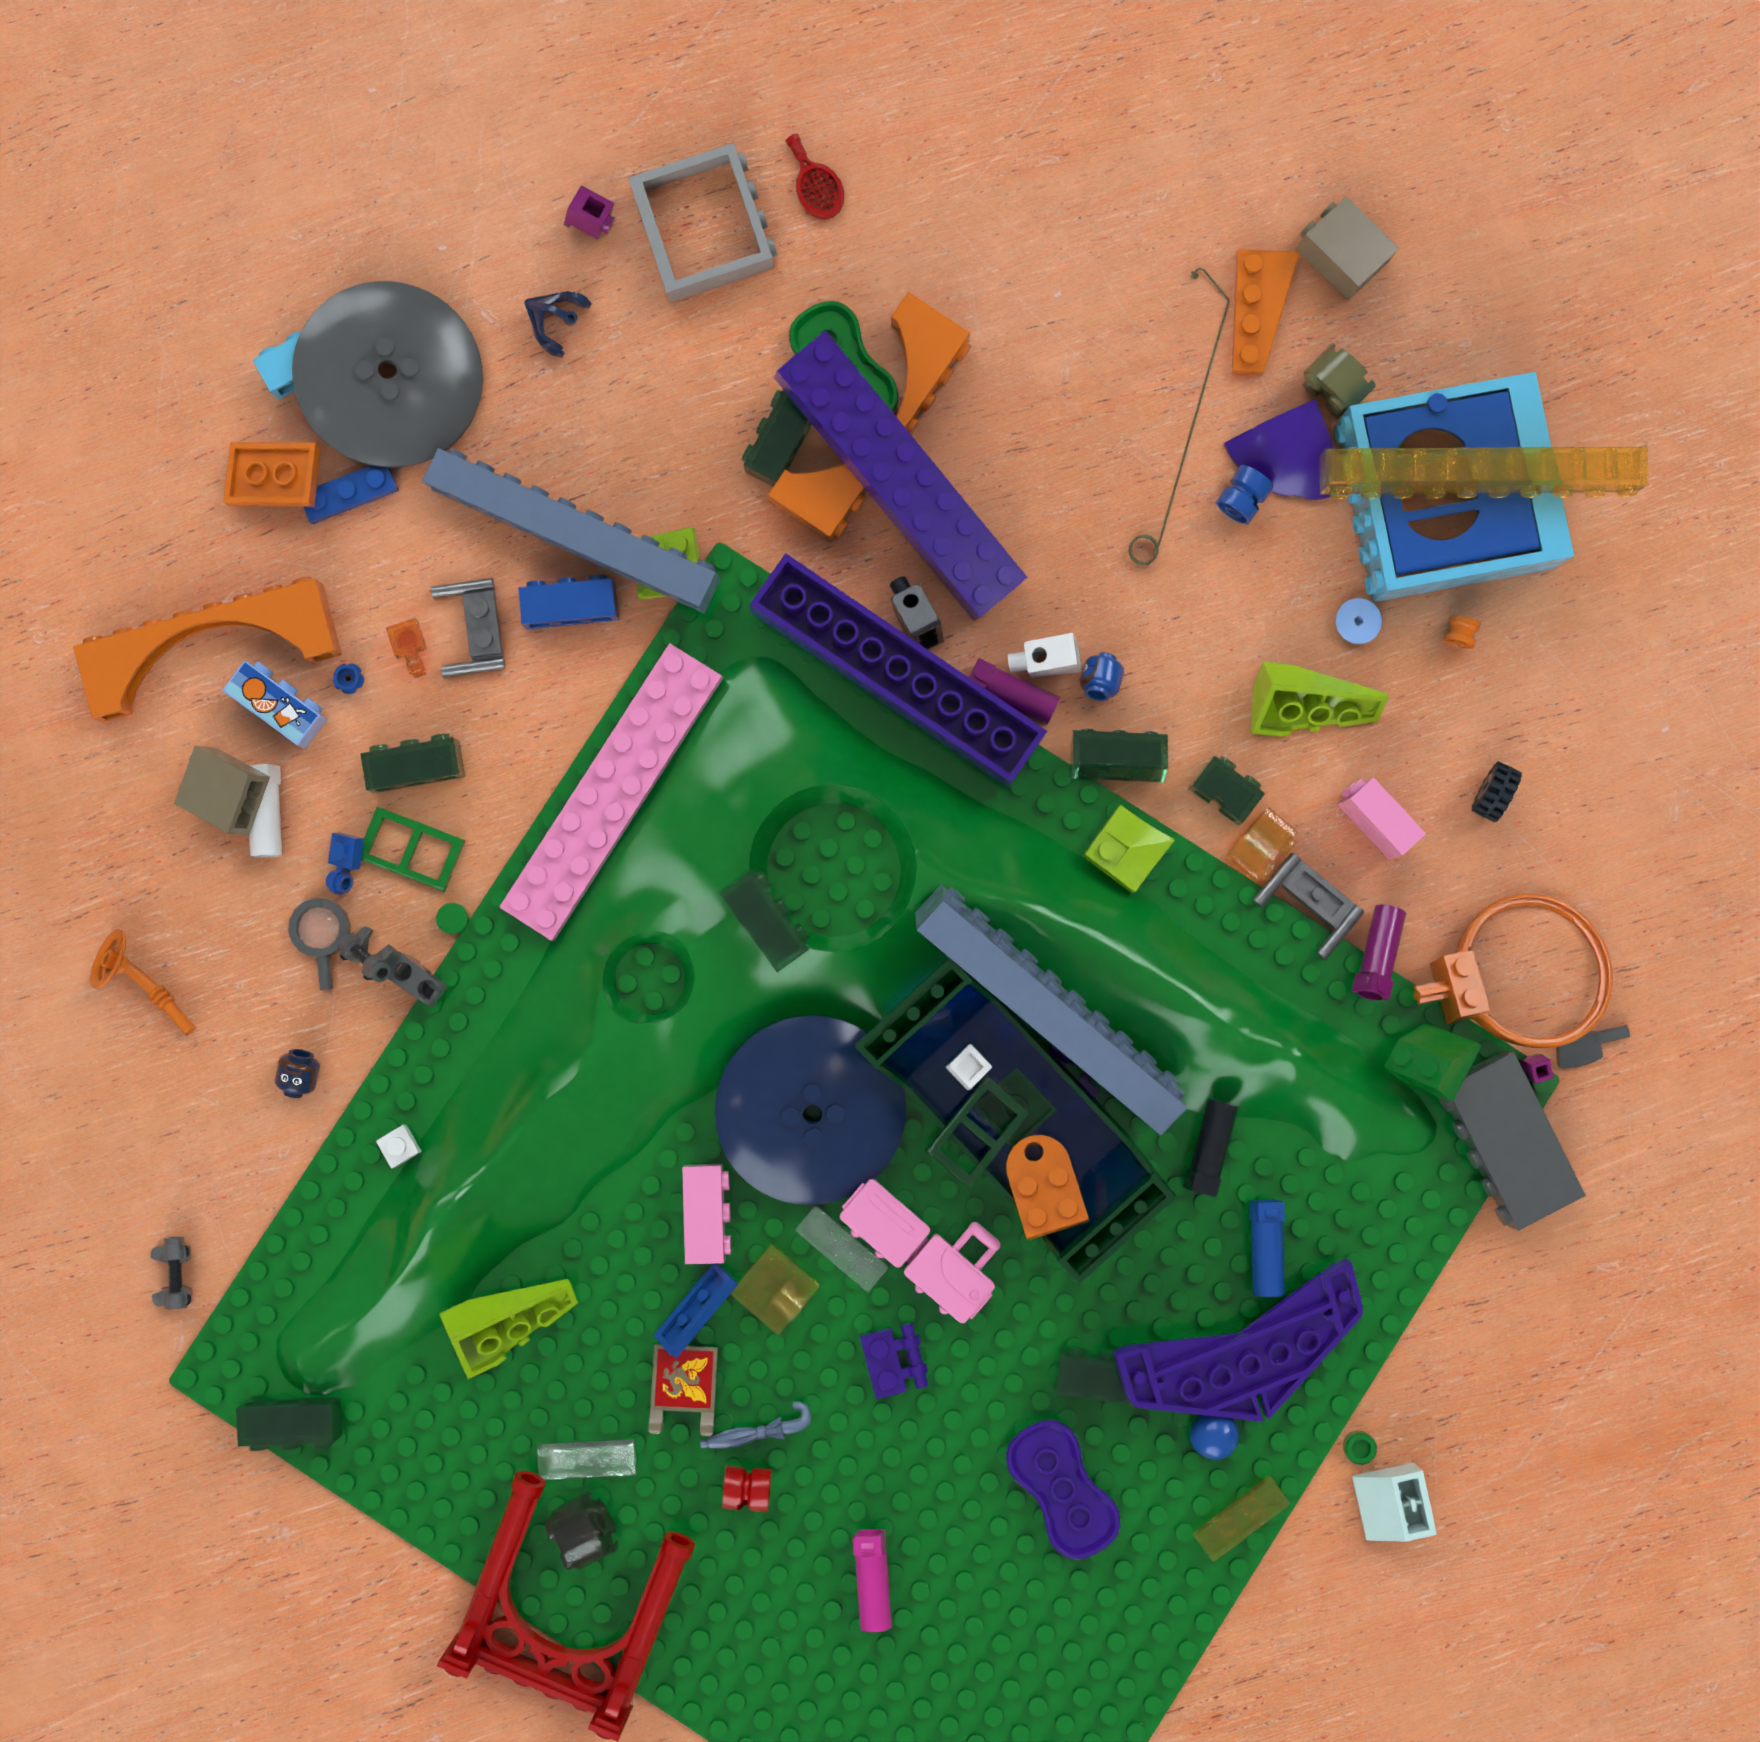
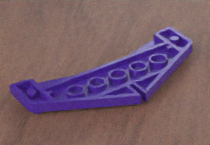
[1112,1259,1363,1422]

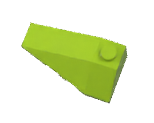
[1250,661,1389,737]
[439,1279,578,1379]

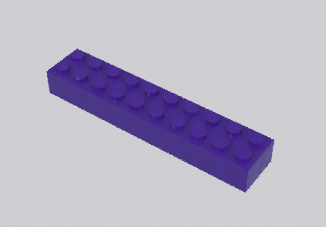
[773,330,1028,620]
[749,553,1047,789]

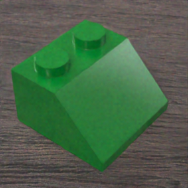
[1384,1023,1482,1102]

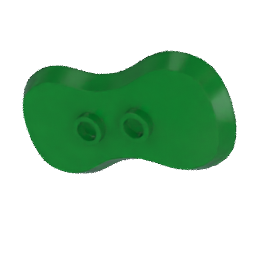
[789,301,898,412]

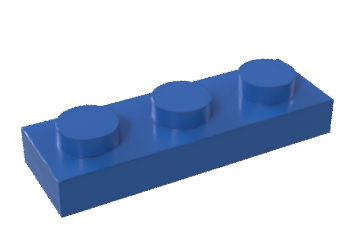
[304,466,399,524]
[653,1263,739,1358]

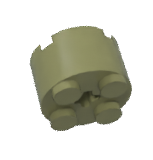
[1303,344,1376,418]

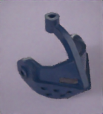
[524,291,592,358]

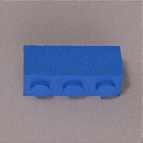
[518,574,619,630]

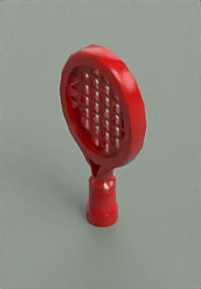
[785,133,844,220]

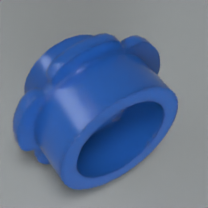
[333,663,364,694]

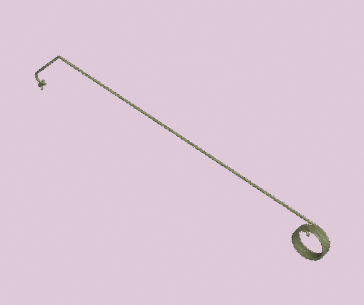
[1128,268,1230,565]

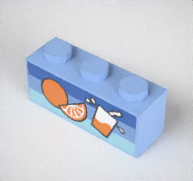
[222,661,328,749]

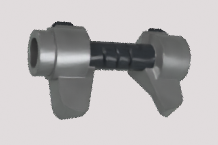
[338,927,400,983]
[150,1236,192,1309]

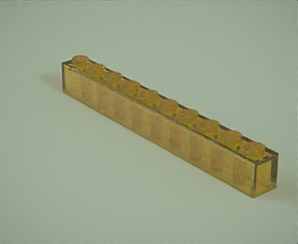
[1319,447,1648,499]

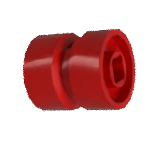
[722,1466,772,1512]

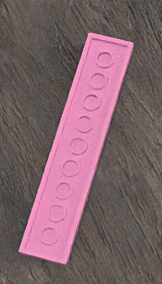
[500,643,723,941]

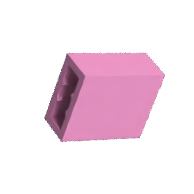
[1337,777,1426,859]

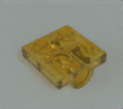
[730,1243,820,1335]

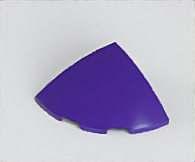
[1223,399,1346,500]

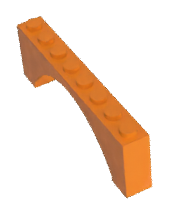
[768,292,971,543]
[73,576,342,722]

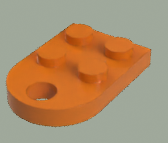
[1006,1135,1089,1240]

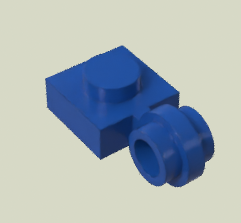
[326,832,364,895]

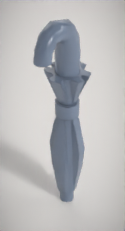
[700,1401,812,1448]

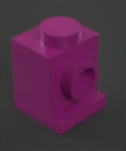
[564,185,615,239]

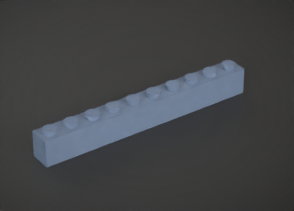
[422,448,721,614]

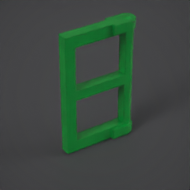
[361,807,465,892]

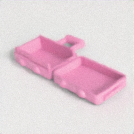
[840,1179,1001,1323]

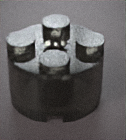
[545,1491,618,1570]

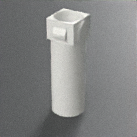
[249,764,282,858]

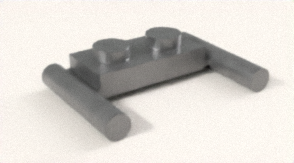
[431,578,505,678]
[1252,852,1365,961]

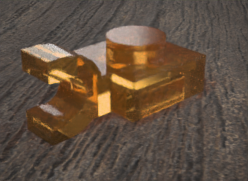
[386,618,427,678]

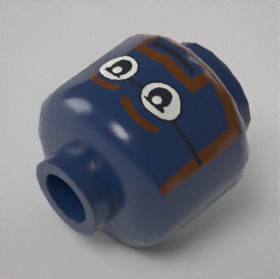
[274,1049,320,1098]

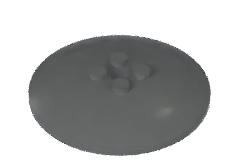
[292,281,483,468]

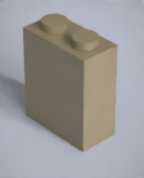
[1296,197,1399,300]
[174,746,270,835]

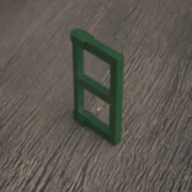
[925,1076,1029,1188]

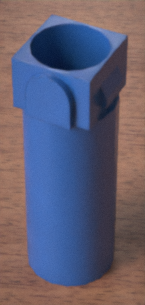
[1249,1200,1285,1297]

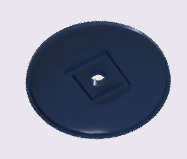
[715,1015,906,1205]

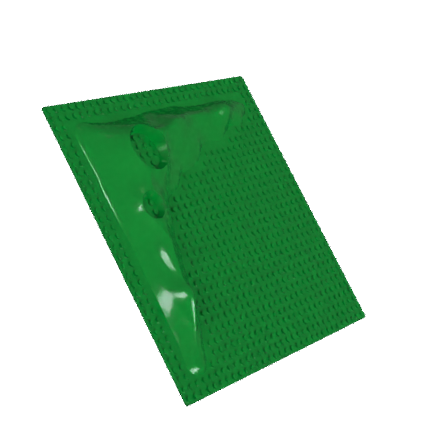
[169,543,1559,1742]

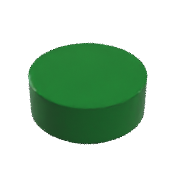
[436,903,469,934]
[1343,1430,1377,1465]

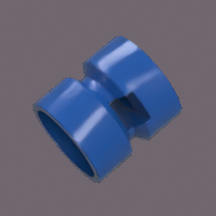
[1215,465,1274,525]

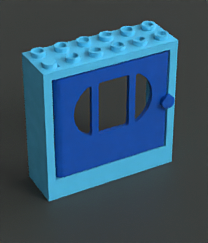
[1334,372,1574,603]

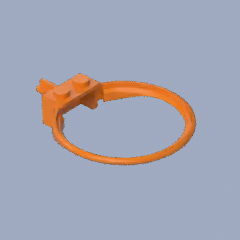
[1413,894,1613,1048]

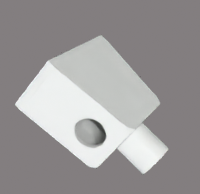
[1008,633,1082,678]

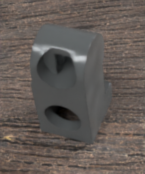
[388,952,448,1007]

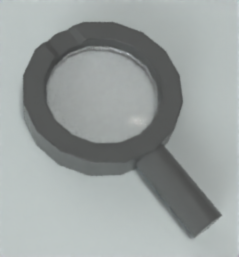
[288,898,350,990]

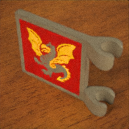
[648,1344,718,1436]

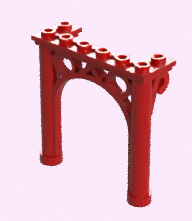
[437,1471,695,1742]

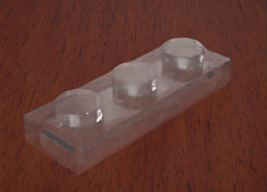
[795,1205,889,1292]
[537,1439,637,1480]

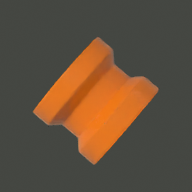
[1443,615,1481,649]

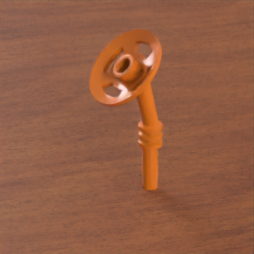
[90,929,196,1036]

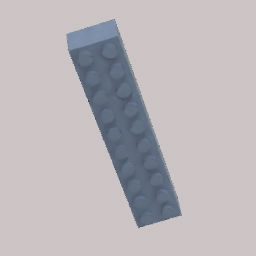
[915,885,1187,1135]

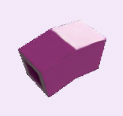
[1518,1054,1554,1084]

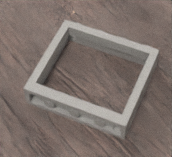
[628,143,777,302]

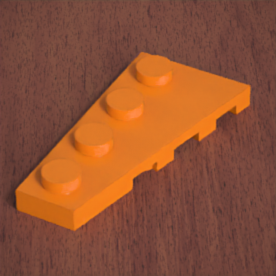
[1231,249,1300,375]

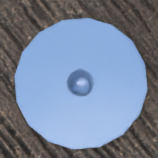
[1335,598,1382,644]

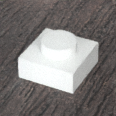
[946,1043,992,1090]
[376,1125,422,1169]

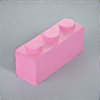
[682,1164,731,1264]

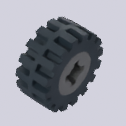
[1471,761,1522,822]

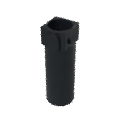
[1183,1099,1239,1197]

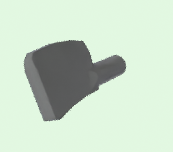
[1556,1025,1630,1069]

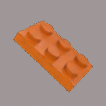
[223,442,321,507]

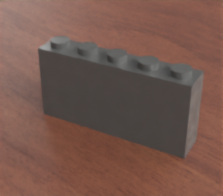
[1438,1051,1586,1231]

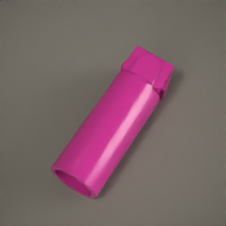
[853,1529,892,1632]

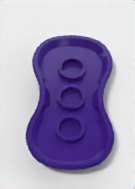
[1006,1420,1120,1560]

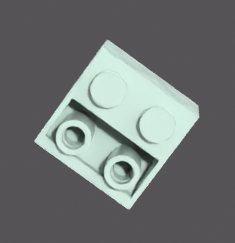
[1352,1463,1437,1542]

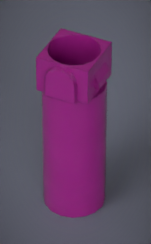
[969,658,1060,725]
[1351,904,1406,1001]

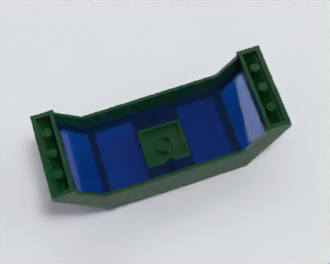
[855,958,1176,1284]

